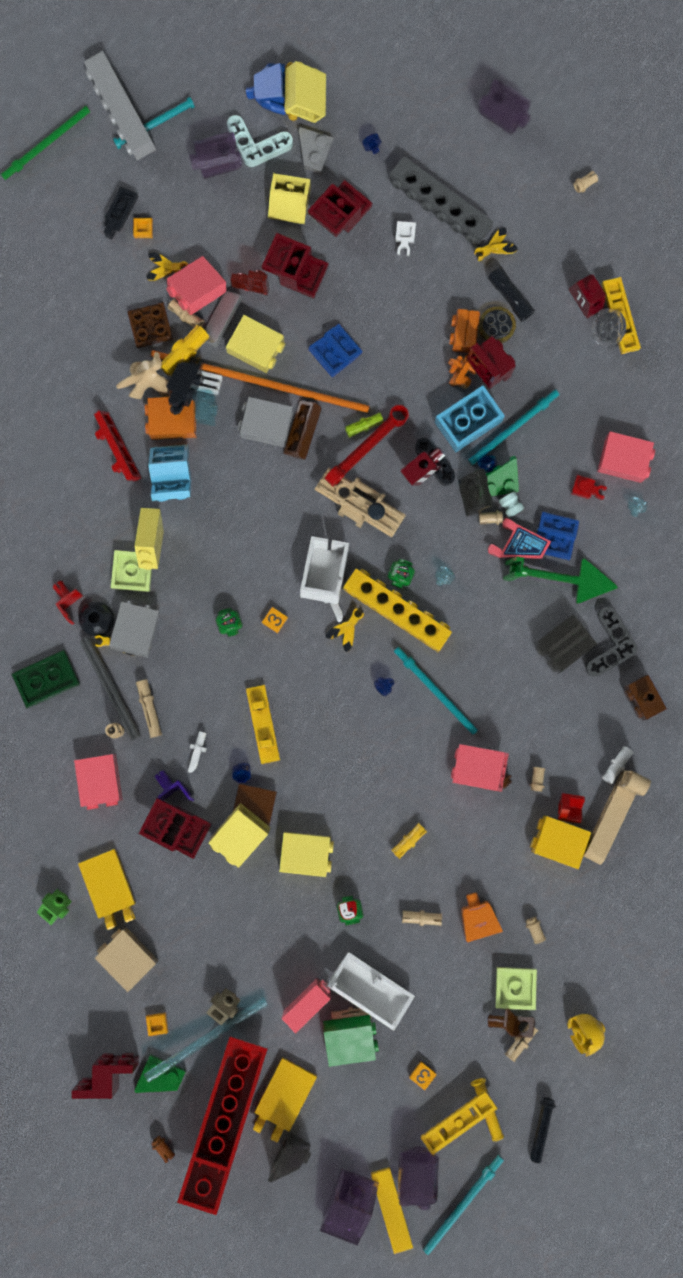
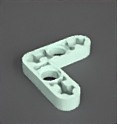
[227,115,293,167]

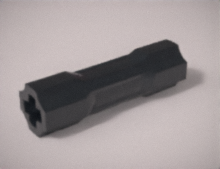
[488,267,535,322]

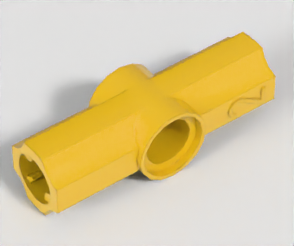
[161,325,209,377]

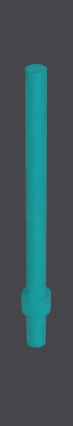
[468,389,560,465]
[393,647,478,735]
[423,1155,504,1255]

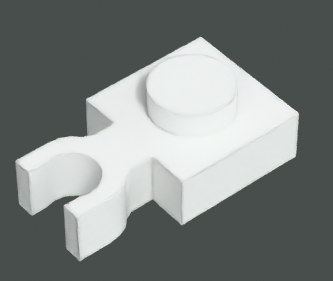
[396,221,416,256]

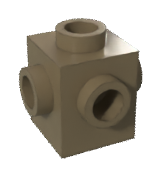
[206,988,241,1025]

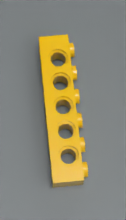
[343,569,452,652]

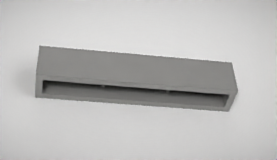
[84,51,156,161]

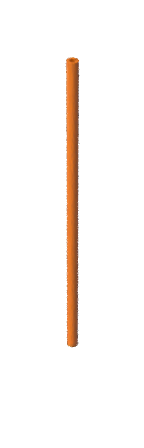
[151,350,370,413]

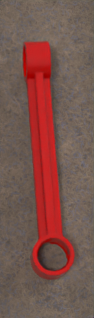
[324,405,409,487]

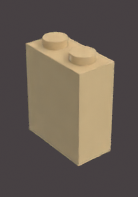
[95,927,159,992]

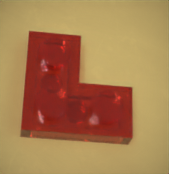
[230,270,270,296]

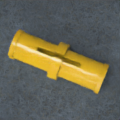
[391,823,427,859]

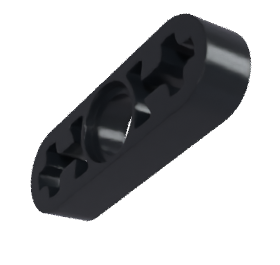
[415,438,455,486]

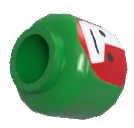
[337,895,364,926]

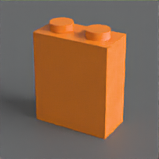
[145,397,197,440]

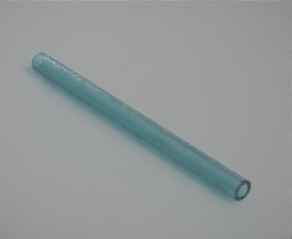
[144,997,268,1082]

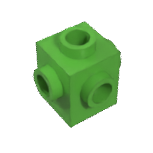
[37,889,72,925]

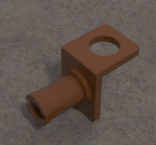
[488,1009,535,1038]

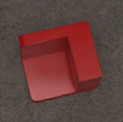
[558,793,585,823]

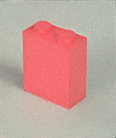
[166,256,226,315]
[597,431,655,483]
[451,744,509,792]
[74,754,123,810]
[282,978,331,1034]

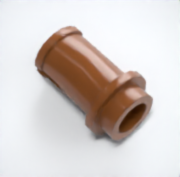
[151,1135,175,1163]

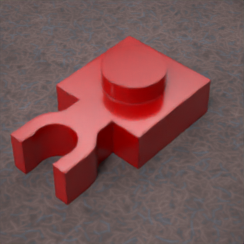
[571,475,607,500]

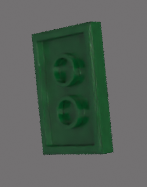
[11,650,80,709]

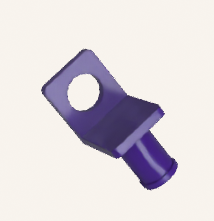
[154,770,195,802]

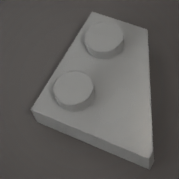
[299,127,333,174]

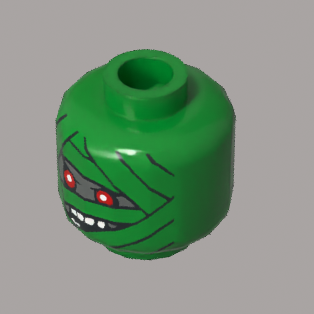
[387,559,415,589]
[215,608,243,637]

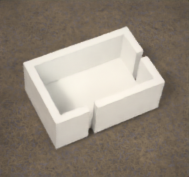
[300,536,349,604]

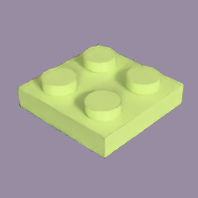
[111,550,152,592]
[495,967,537,1010]

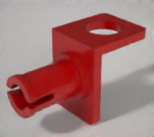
[52,581,83,625]

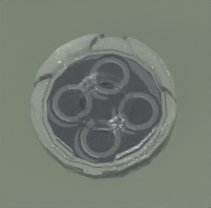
[590,308,626,347]

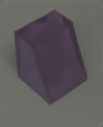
[320,1168,379,1246]

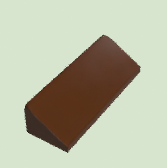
[283,401,321,460]

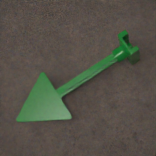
[503,557,618,604]

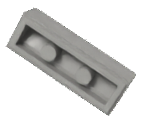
[205,291,242,348]

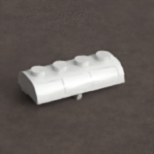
[327,952,415,1031]

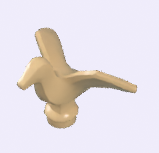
[116,352,169,399]

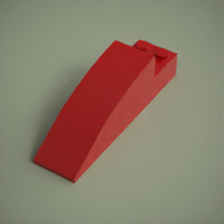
[177,1037,268,1215]

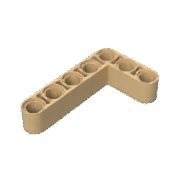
[583,771,651,865]

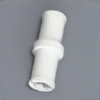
[602,746,634,784]

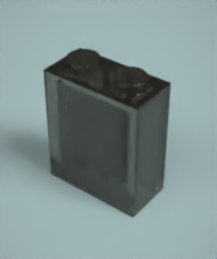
[534,614,597,673]

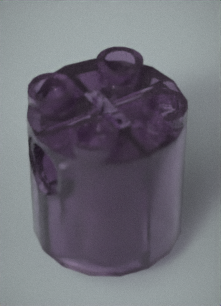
[479,79,531,135]
[189,132,242,180]
[398,1146,439,1210]

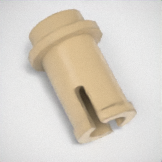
[573,171,598,193]
[479,510,503,525]
[529,767,545,792]
[525,917,546,944]

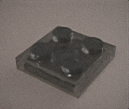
[458,468,493,516]

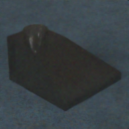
[268,1132,312,1183]

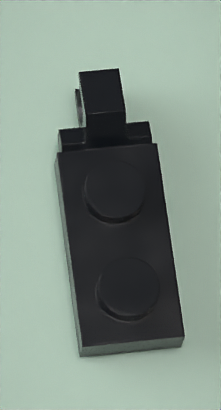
[103,187,138,240]

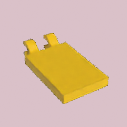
[78,849,136,930]
[253,1057,317,1143]

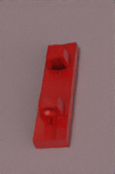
[94,410,142,481]

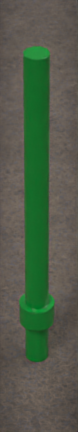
[0,106,90,180]

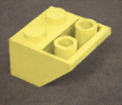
[268,173,311,224]

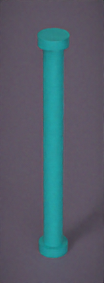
[113,97,195,149]

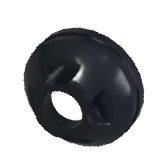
[79,602,114,636]

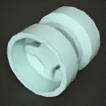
[499,492,525,518]

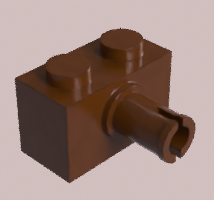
[624,675,667,720]

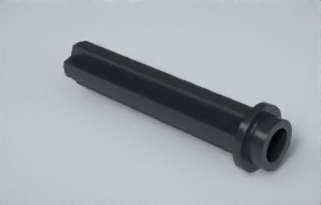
[530,1097,556,1164]

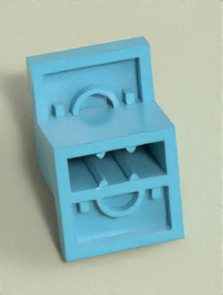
[148,444,192,502]

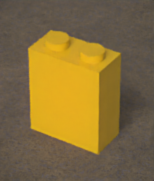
[530,815,591,870]

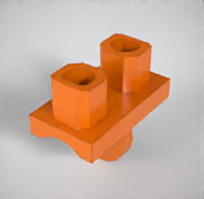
[448,355,476,389]

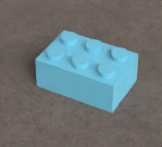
[434,385,505,453]

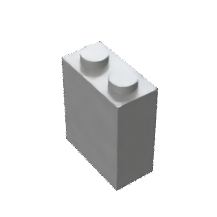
[238,397,294,448]
[109,601,160,658]

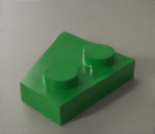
[479,456,519,498]
[134,1054,186,1093]

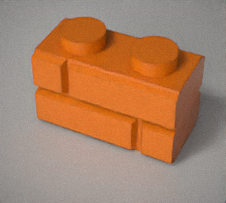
[449,309,480,353]

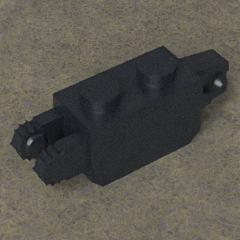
[167,357,204,415]

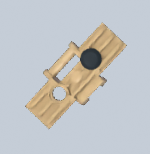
[314,467,406,538]

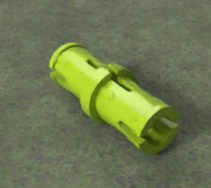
[345,412,384,438]

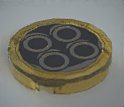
[478,306,516,343]

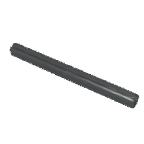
[80,637,141,740]

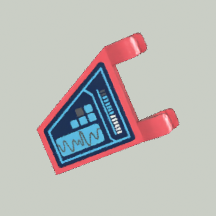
[488,518,551,559]

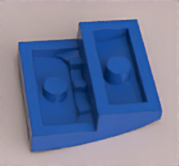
[308,324,363,377]
[536,512,579,560]

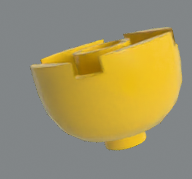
[567,1014,605,1057]

